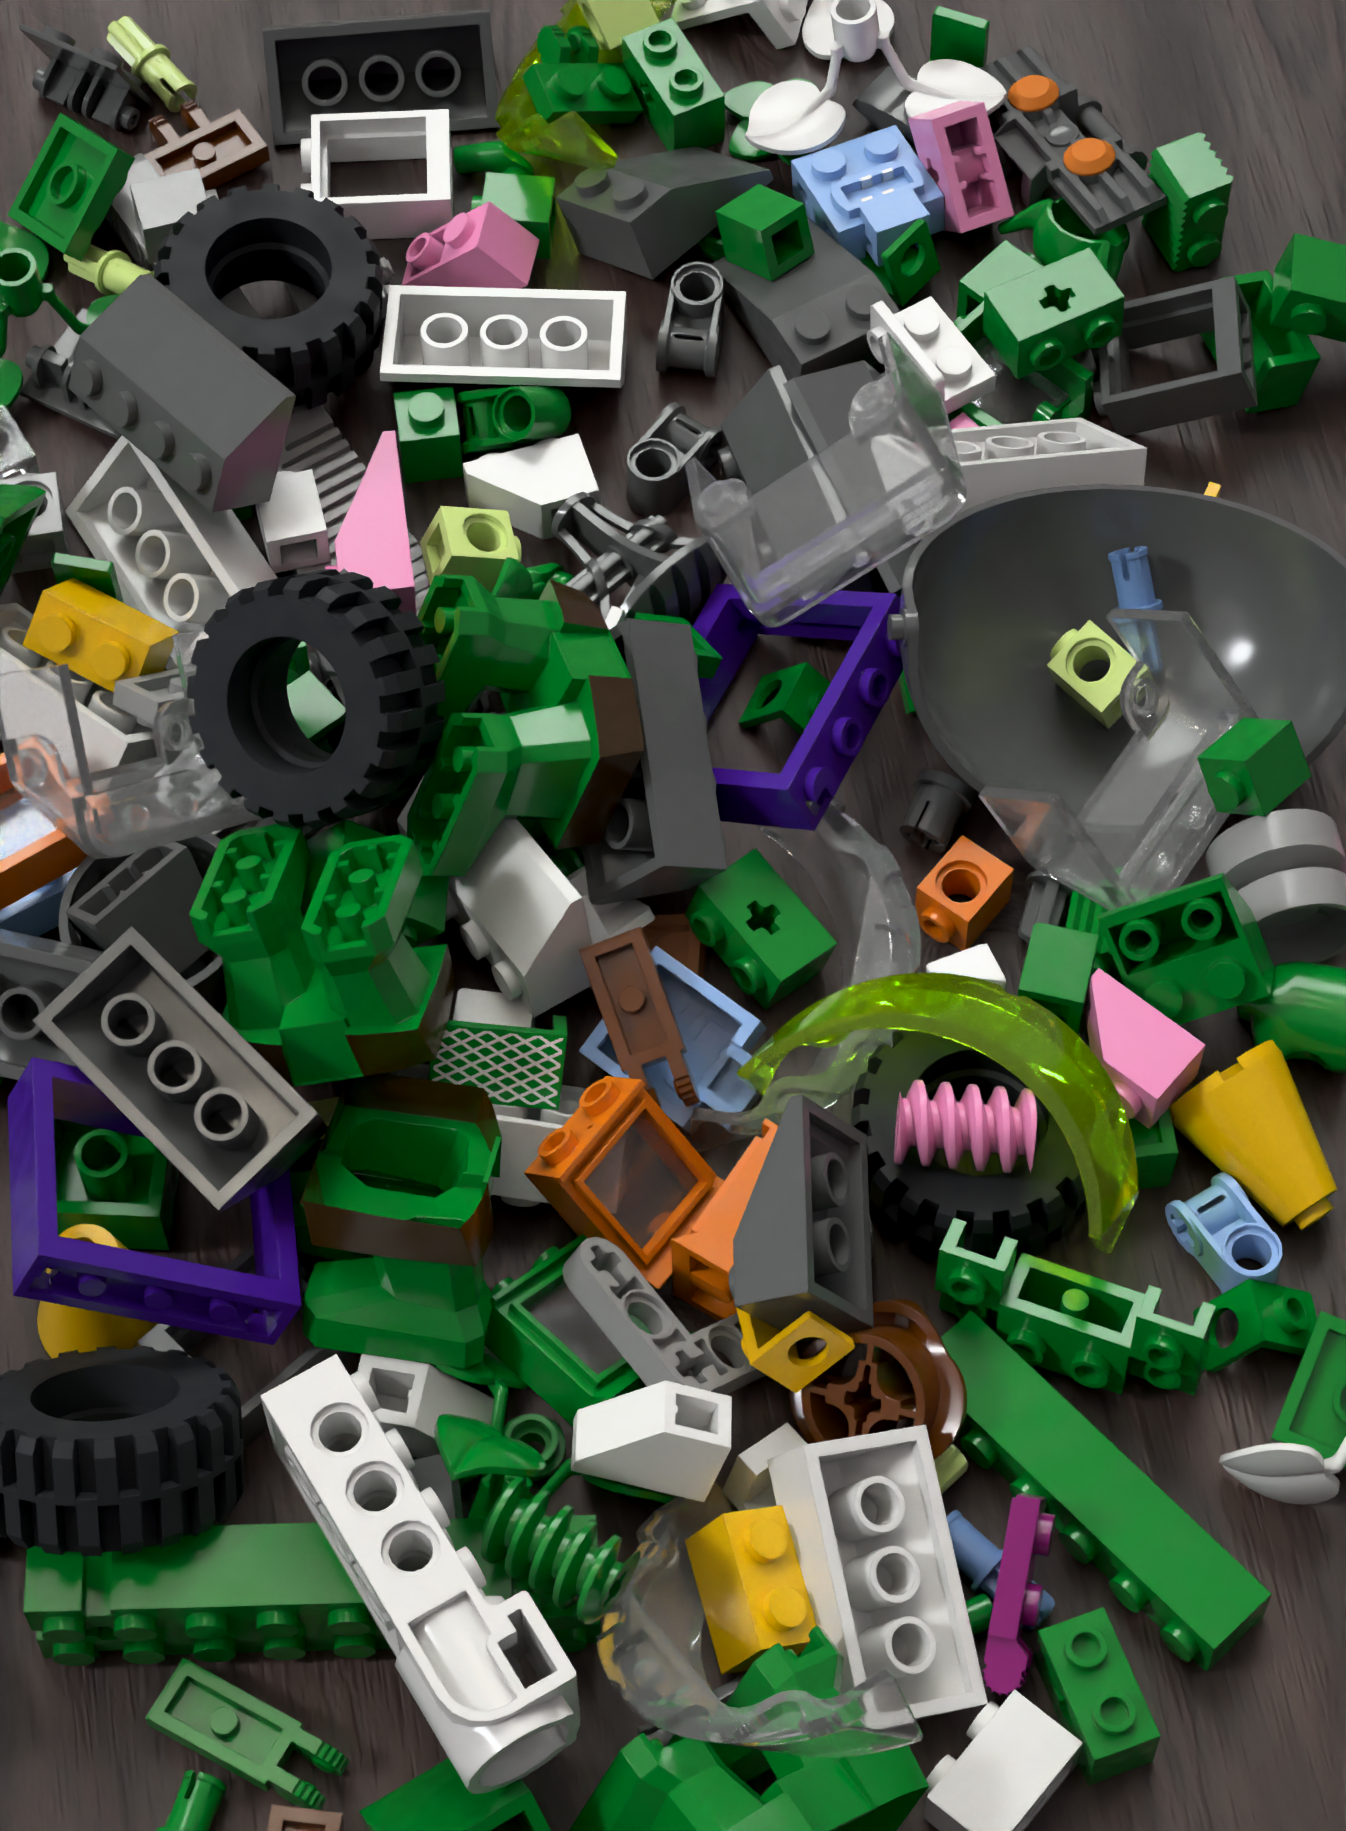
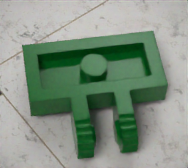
[522,25,643,125]

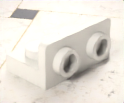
[867,296,996,421]

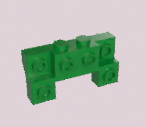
[934,1218,1216,1396]

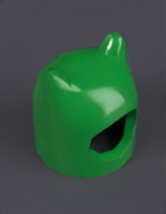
[1237,961,1346,1075]

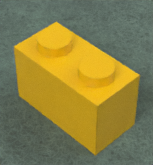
[22,578,179,693]
[685,1505,817,1675]

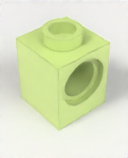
[576,0,659,55]
[420,506,521,593]
[1047,619,1151,729]

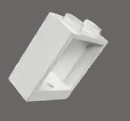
[301,109,454,240]

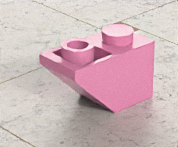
[401,201,540,289]

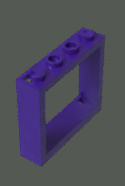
[692,583,903,831]
[8,1057,301,1345]

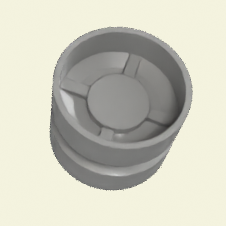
[1206,809,1346,966]

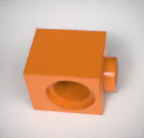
[914,835,1014,951]

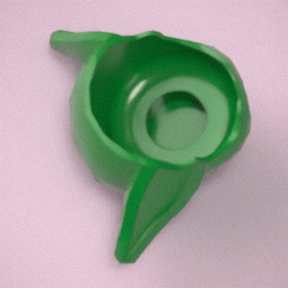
[997,198,1130,282]

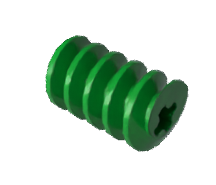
[481,1476,641,1625]

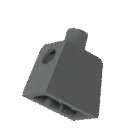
[65,835,209,980]

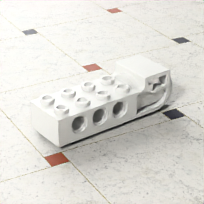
[260,1354,580,1794]

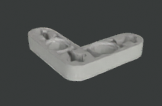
[562,1237,796,1395]

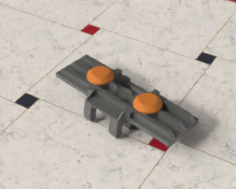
[980,45,1167,236]

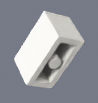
[923,1689,1083,1831]

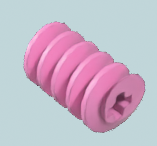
[894,1080,1037,1174]

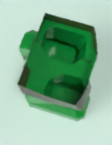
[407,574,644,877]
[189,824,456,1087]
[290,1074,502,1369]

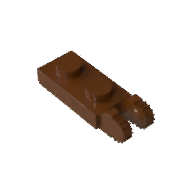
[579,927,701,1108]

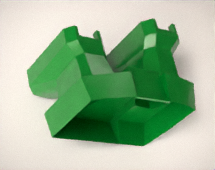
[569,1626,929,1831]

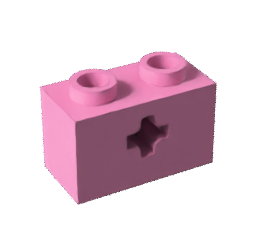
[908,101,1014,233]

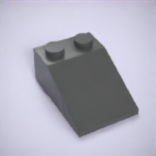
[556,146,774,279]
[710,218,900,381]
[729,1094,874,1342]

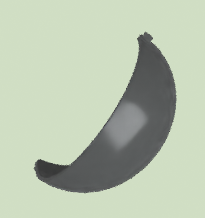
[887,484,1346,835]

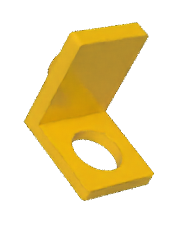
[736,1307,855,1393]

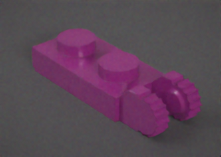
[982,1493,1056,1696]

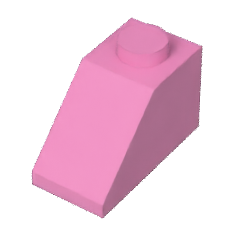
[1084,968,1206,1129]

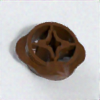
[789,1299,967,1460]

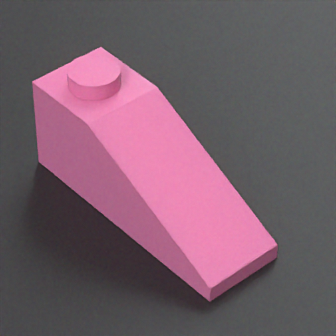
[325,430,417,616]

